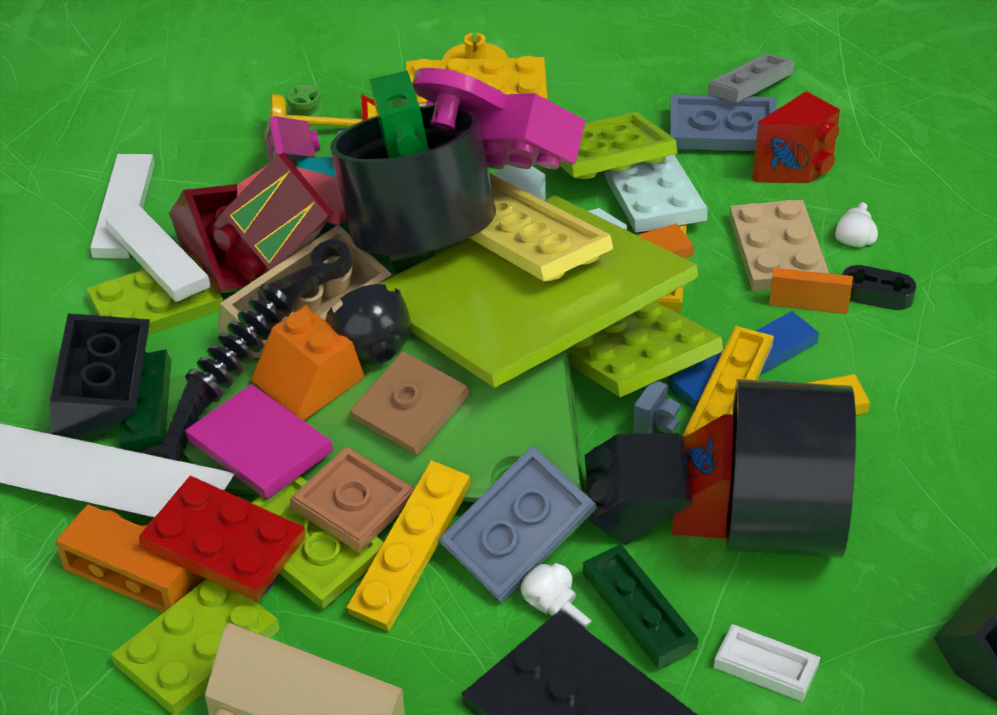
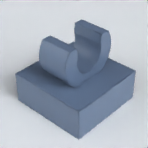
[632,381,681,434]

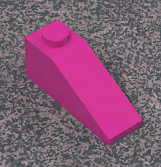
[264,116,320,165]

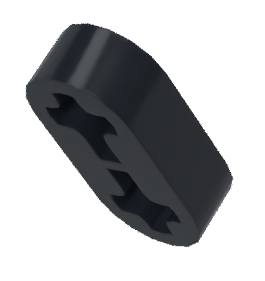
[842,265,916,310]

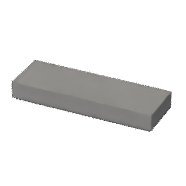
[708,53,794,103]

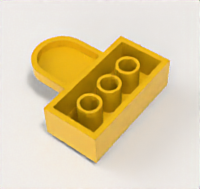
[406,33,547,104]

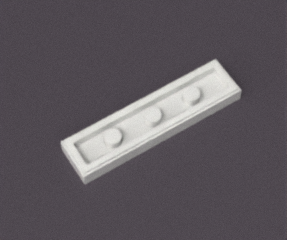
[90,154,155,259]
[105,205,211,302]

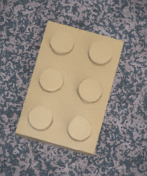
[729,200,829,291]

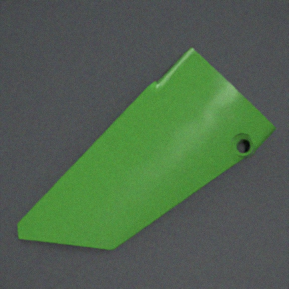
[166,335,584,502]

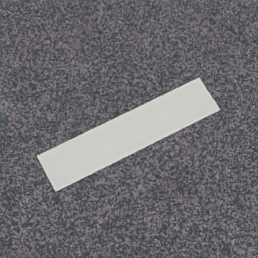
[0,424,235,517]

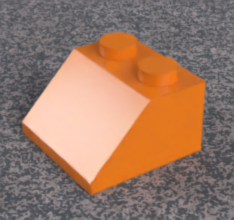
[251,305,365,421]

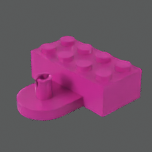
[412,68,586,169]

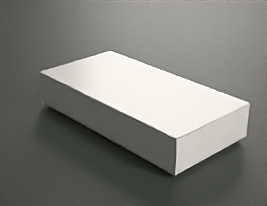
[714,624,820,702]

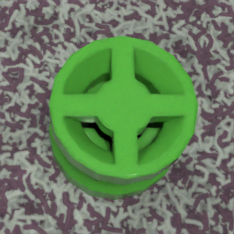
[286,84,323,126]

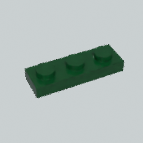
[119,349,171,452]
[583,544,698,669]

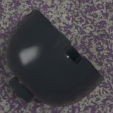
[325,284,411,364]

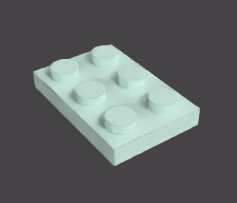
[604,155,707,233]

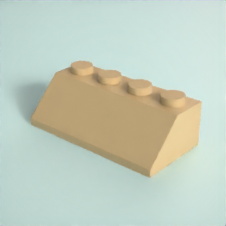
[218,225,392,358]
[205,623,405,715]

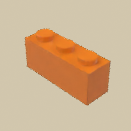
[55,504,204,613]

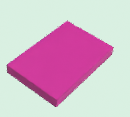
[185,384,334,500]

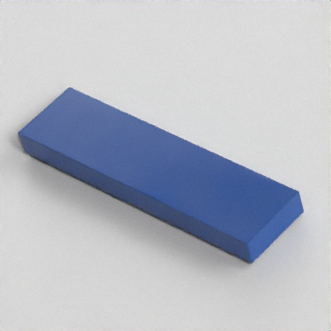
[669,311,819,410]

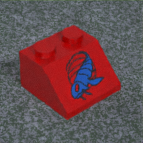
[752,91,840,183]
[672,414,734,539]

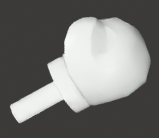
[835,202,878,247]
[521,563,592,629]

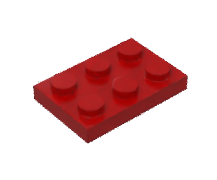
[139,475,305,602]

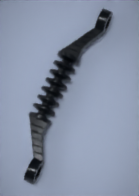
[142,239,352,461]

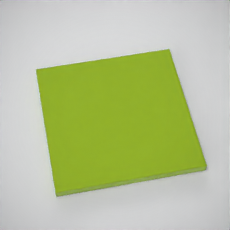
[380,195,699,388]

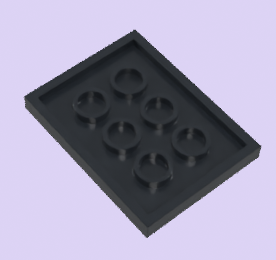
[462,610,697,715]

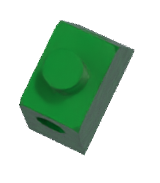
[369,70,429,158]

